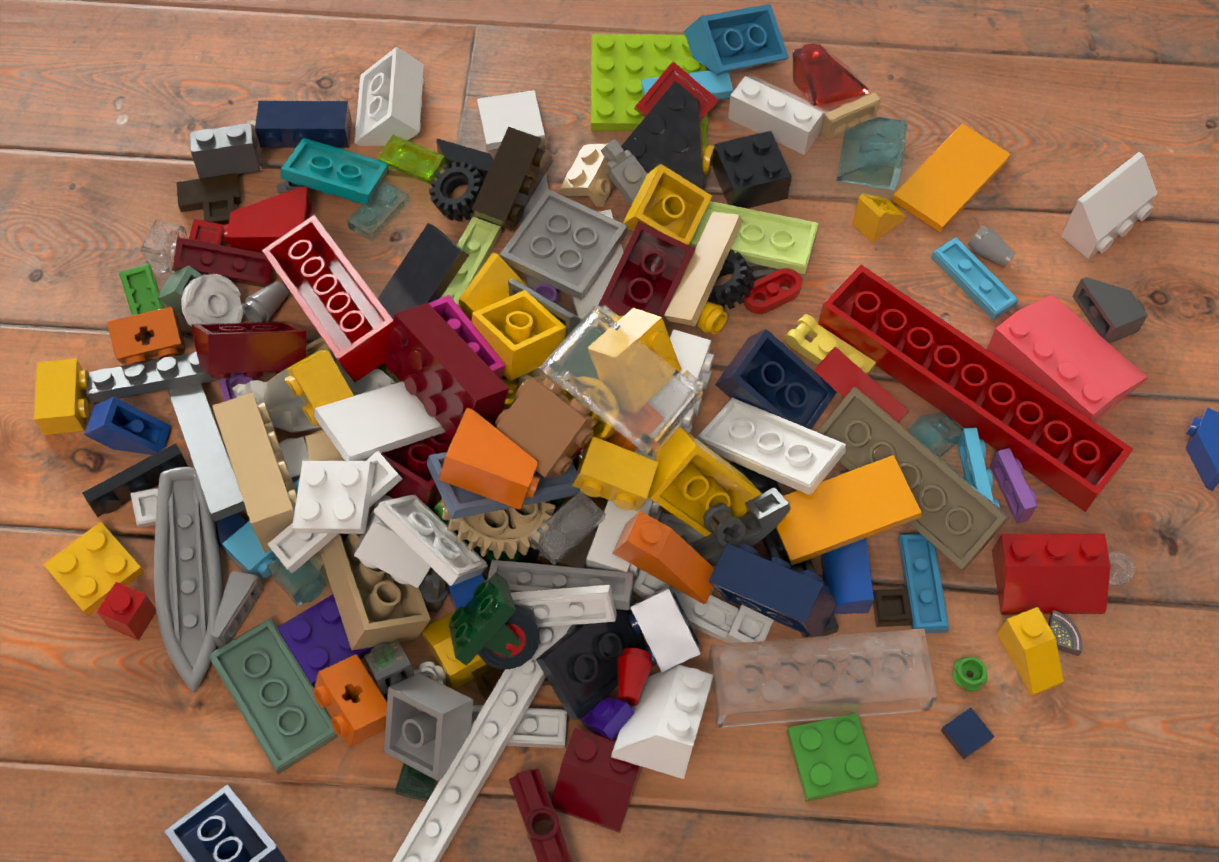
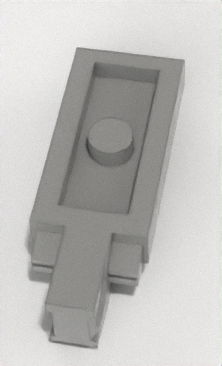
[601,139,647,206]

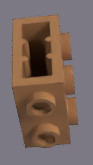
[495,377,597,479]

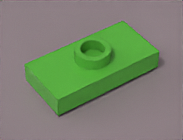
[119,263,165,316]

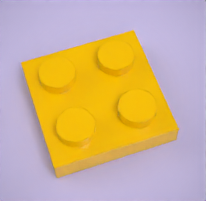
[43,521,144,616]

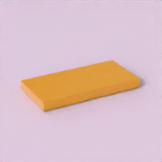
[892,123,1011,233]
[775,455,922,566]

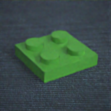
[786,713,879,802]

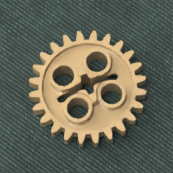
[440,499,555,560]

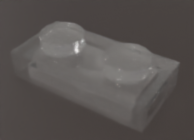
[529,491,606,565]

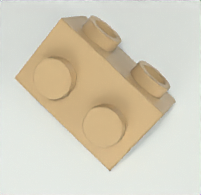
[560,143,615,207]

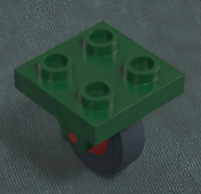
[449,573,540,669]

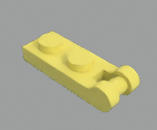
[784,314,876,376]

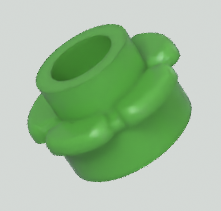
[952,657,988,692]

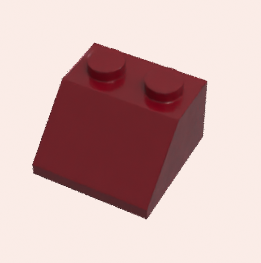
[551,728,642,833]

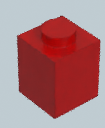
[97,582,156,641]

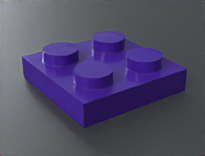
[277,595,373,688]

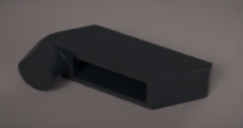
[436,138,493,180]

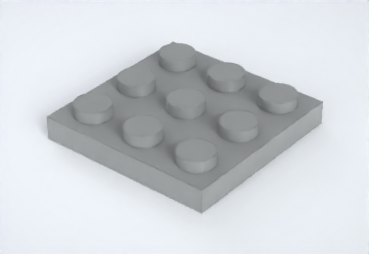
[500,189,627,300]

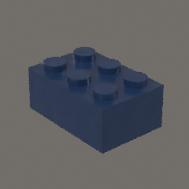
[709,543,837,640]

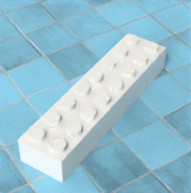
[586,329,714,586]

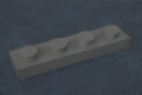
[86,352,220,403]

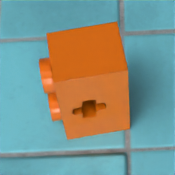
[107,306,186,366]
[313,654,387,747]

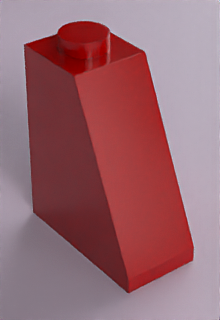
[224,186,312,253]

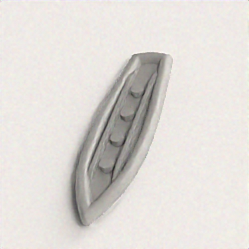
[154,467,223,691]

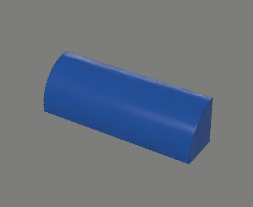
[821,476,874,614]

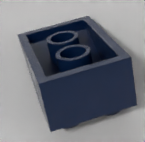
[715,329,837,430]
[164,784,287,862]

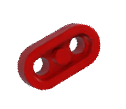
[743,268,802,314]

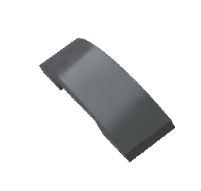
[681,487,791,566]

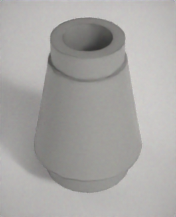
[968,225,1016,268]
[242,281,289,322]

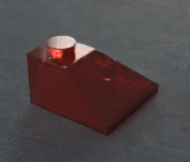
[792,43,869,106]

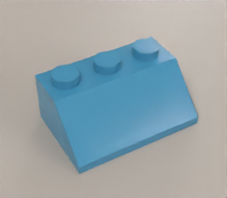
[684,4,789,74]

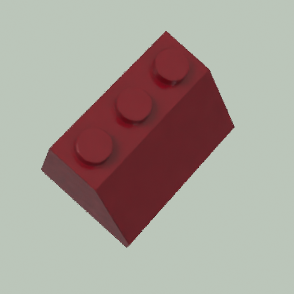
[191,321,306,379]

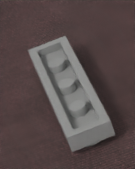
[487,560,633,610]

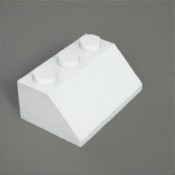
[354,47,424,146]
[728,76,830,155]
[1061,152,1157,259]
[611,665,713,779]

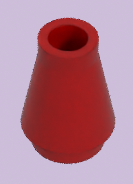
[617,648,653,706]

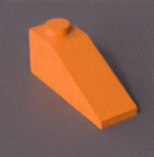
[612,511,715,604]

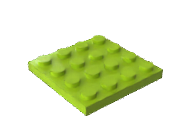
[591,34,708,131]

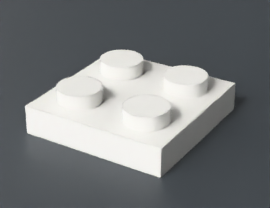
[292,461,375,534]

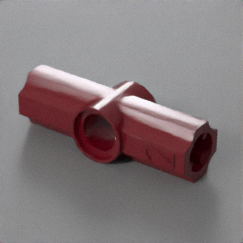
[509,768,573,862]

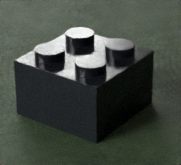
[712,131,792,209]

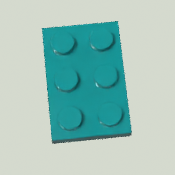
[280,138,389,205]

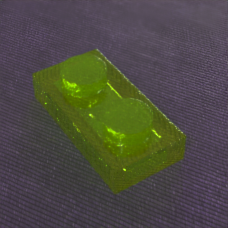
[378,135,446,184]

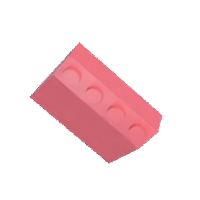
[987,294,1148,423]

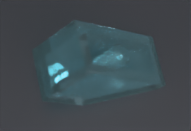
[908,412,963,458]

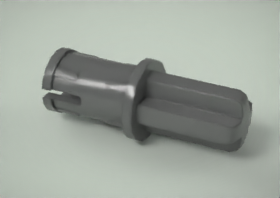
[420,569,448,612]

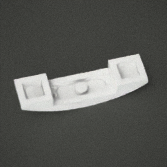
[632,570,774,652]

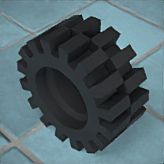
[429,161,484,221]
[707,249,755,310]

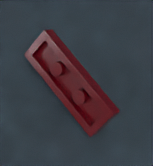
[172,237,272,288]

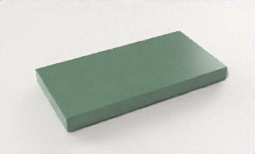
[209,618,338,774]

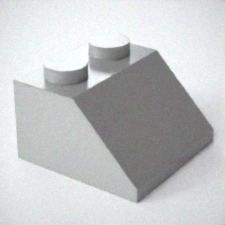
[384,673,474,781]

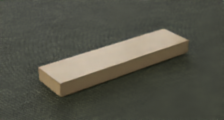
[664,212,743,326]

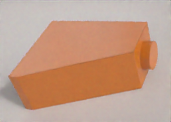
[439,408,540,510]

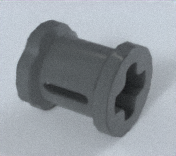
[703,503,746,547]

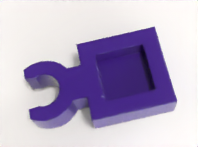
[580,697,635,740]

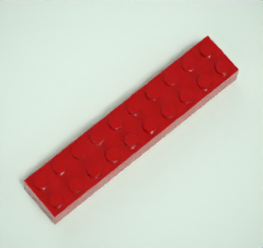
[818,265,1133,512]

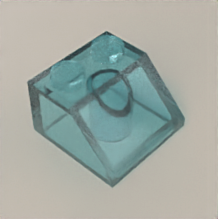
[836,117,908,190]

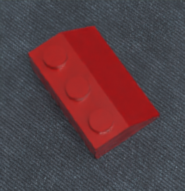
[992,533,1111,615]

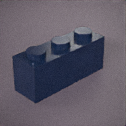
[255,101,352,149]

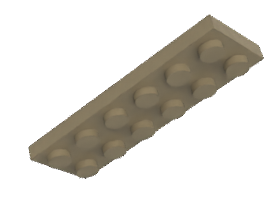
[817,387,1010,570]

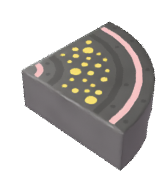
[1048,610,1083,656]

